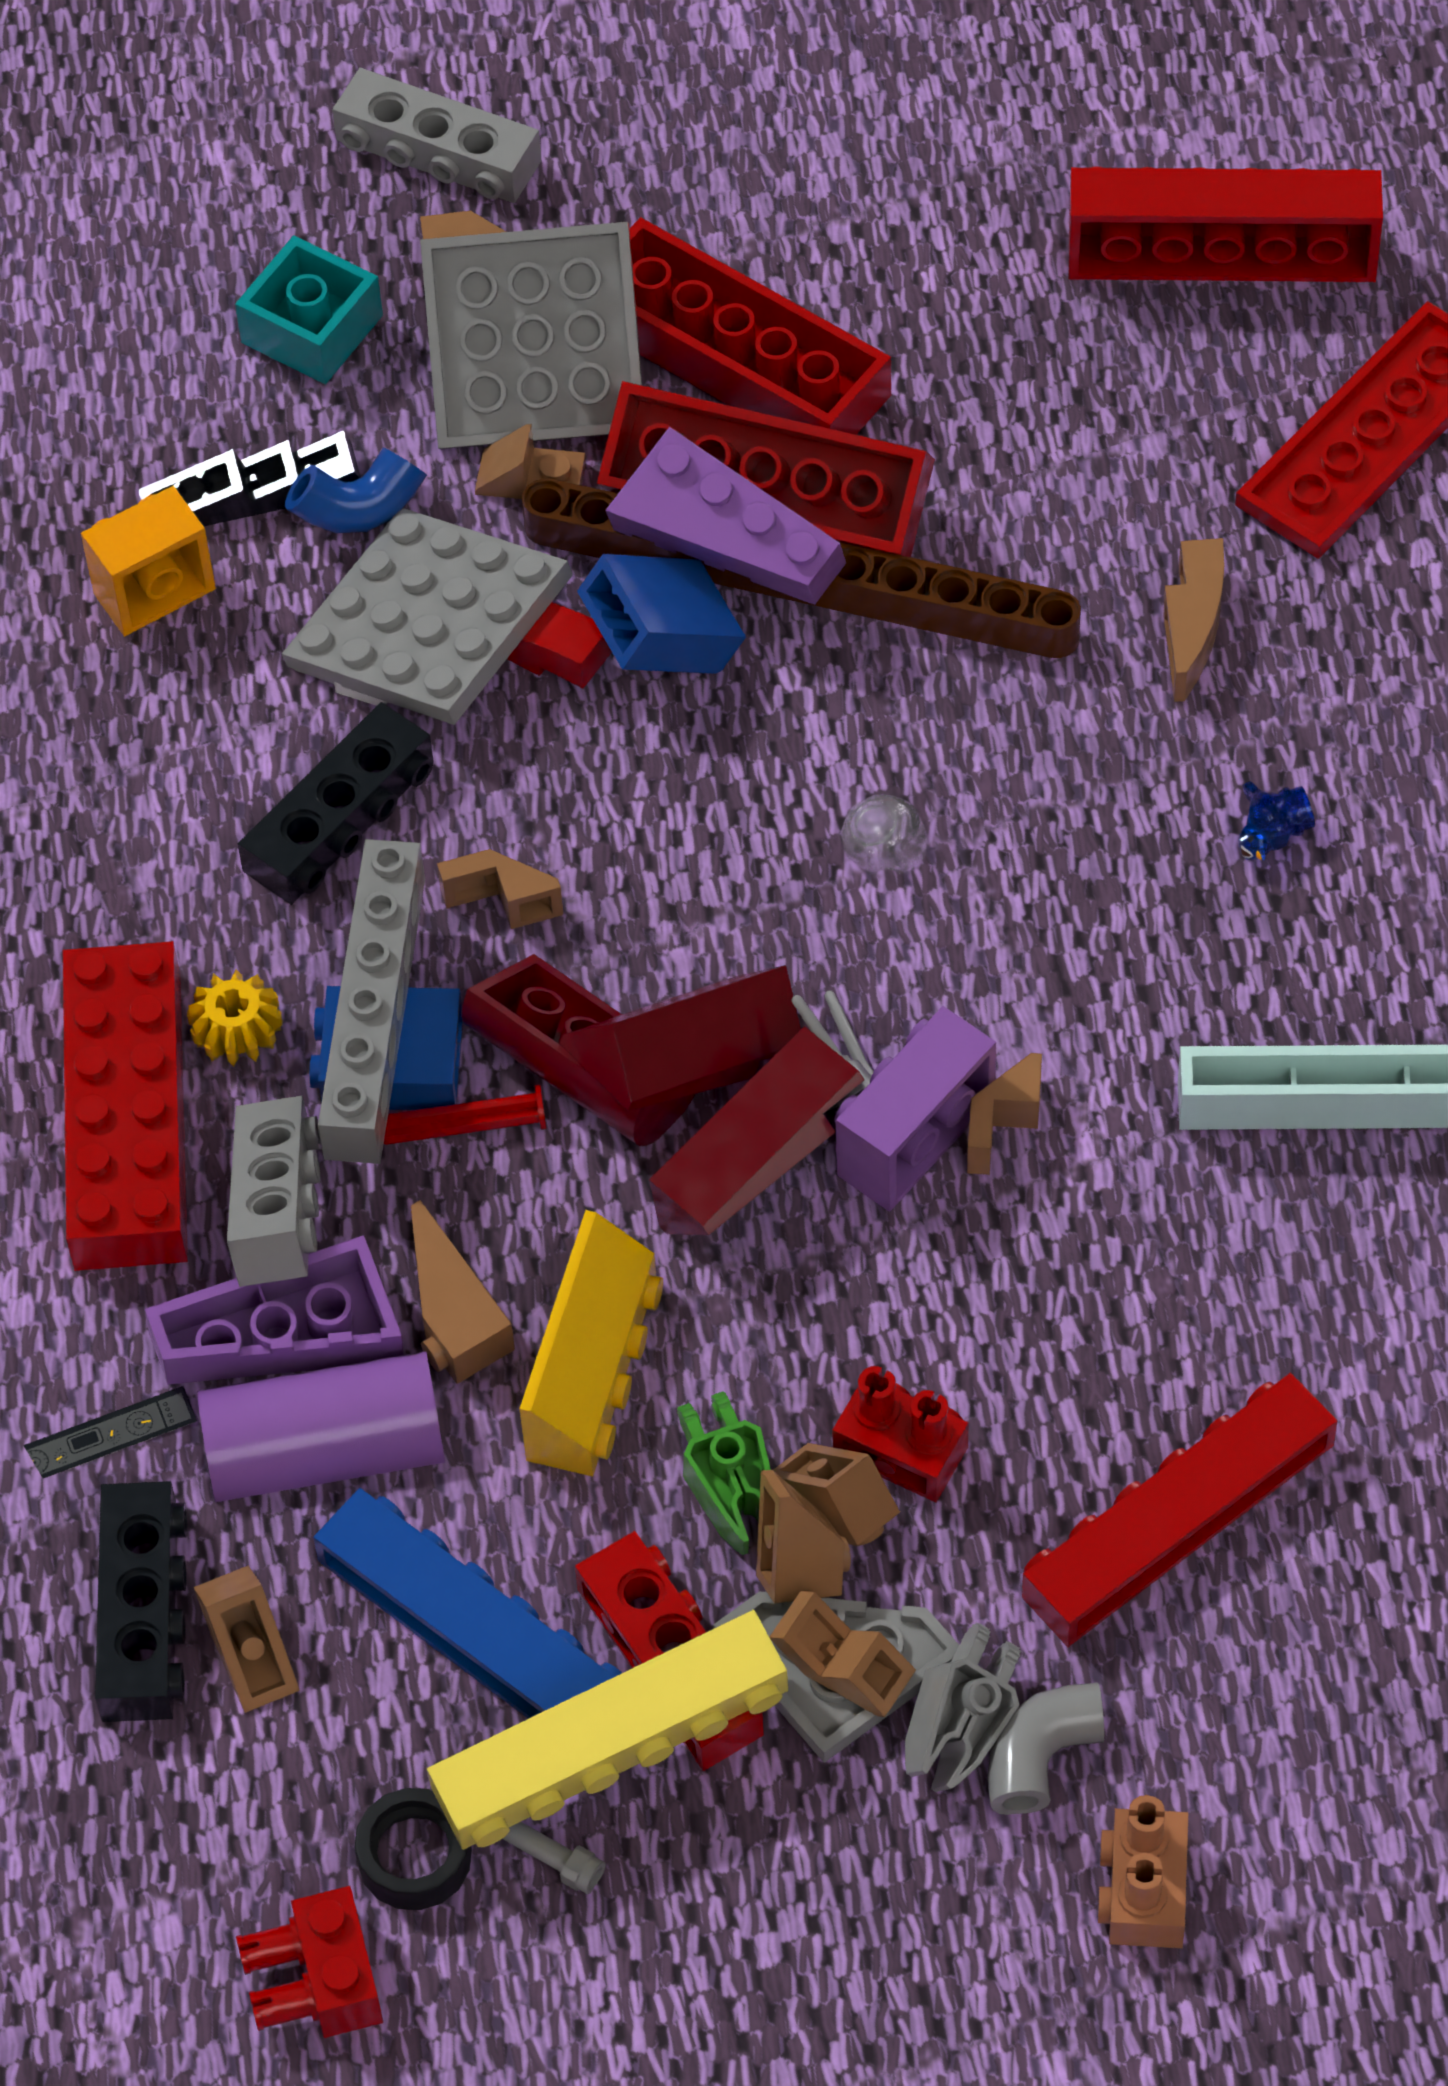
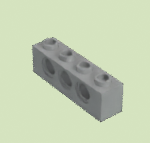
[332,68,542,203]
[227,1096,322,1287]

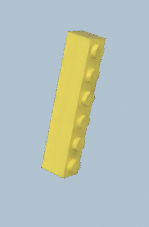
[427,1610,788,1850]

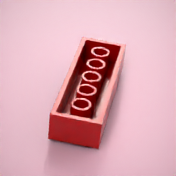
[1068,166,1383,282]
[629,217,892,435]
[597,381,935,557]
[63,941,188,1271]

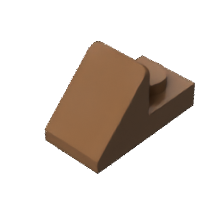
[475,424,586,499]

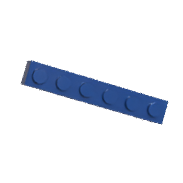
[313,1487,622,1719]

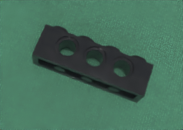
[237,702,434,905]
[95,1481,188,1722]

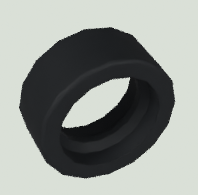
[354,1788,472,1910]

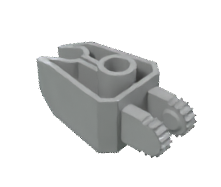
[905,1622,1021,1792]

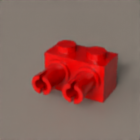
[832,1366,969,1503]
[236,1885,384,2038]

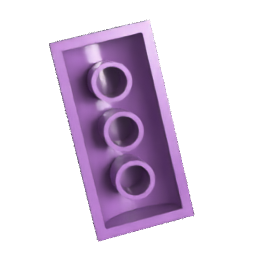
[197,1351,445,1502]

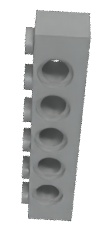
[318,839,425,1164]

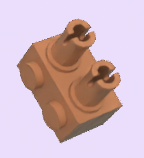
[1098,1795,1188,1948]

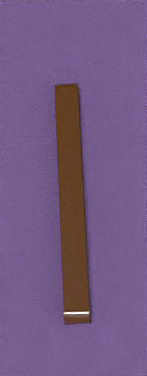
[522,479,1081,658]

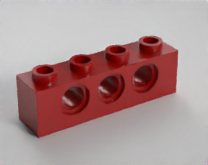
[575,1531,767,1771]

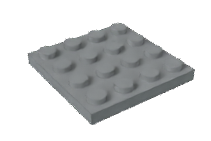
[420,222,642,449]
[282,508,573,725]

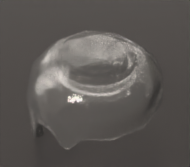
[840,794,929,875]

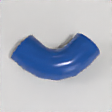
[285,447,427,534]

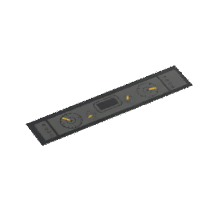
[23,1386,197,1479]

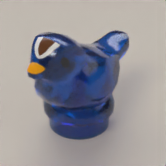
[1238,781,1315,860]

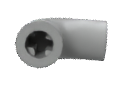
[987,1683,1104,1815]

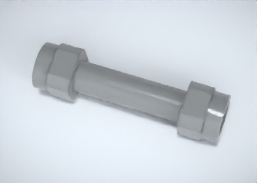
[503,1822,606,1894]

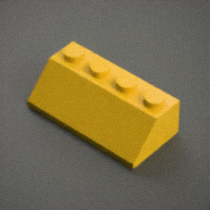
[519,1210,663,1477]

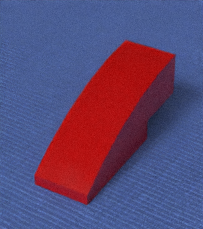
[507,602,612,689]

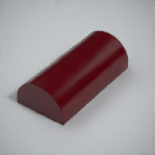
[462,954,695,1146]

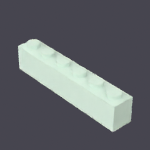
[1178,1045,1448,1130]

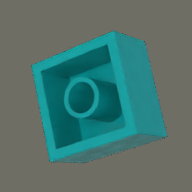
[235,235,383,385]

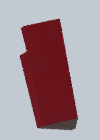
[560,965,801,1111]
[649,1026,865,1235]

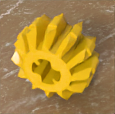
[187,969,283,1067]

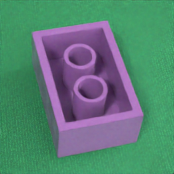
[834,1006,996,1212]

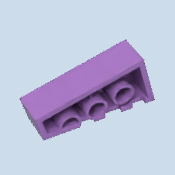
[605,427,846,605]
[145,1235,404,1385]

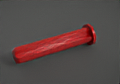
[384,1085,547,1145]

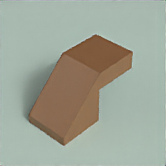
[437,849,563,929]
[967,1053,1042,1175]
[769,1591,916,1717]

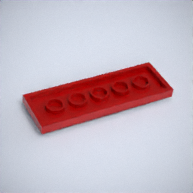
[1235,301,1448,559]

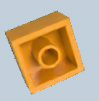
[81,485,216,637]

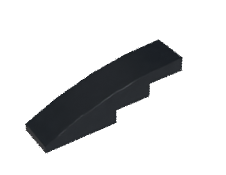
[139,431,361,526]

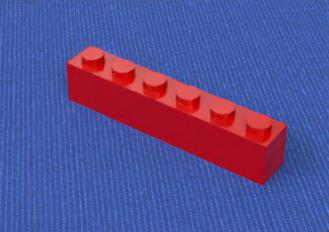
[1022,1372,1338,1647]

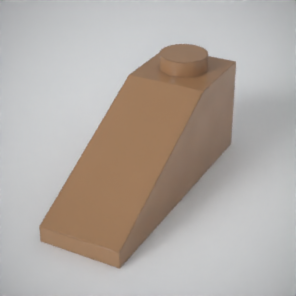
[411,1200,515,1384]

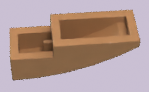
[1163,538,1225,702]

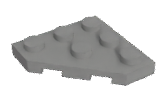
[713,1591,959,1763]

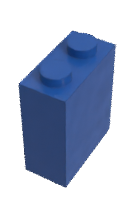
[577,554,746,674]
[309,986,463,1110]

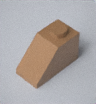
[773,1443,900,1546]
[756,1470,851,1604]
[193,1565,300,1713]

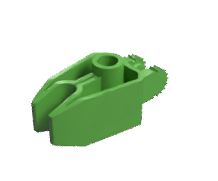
[677,1391,771,1555]

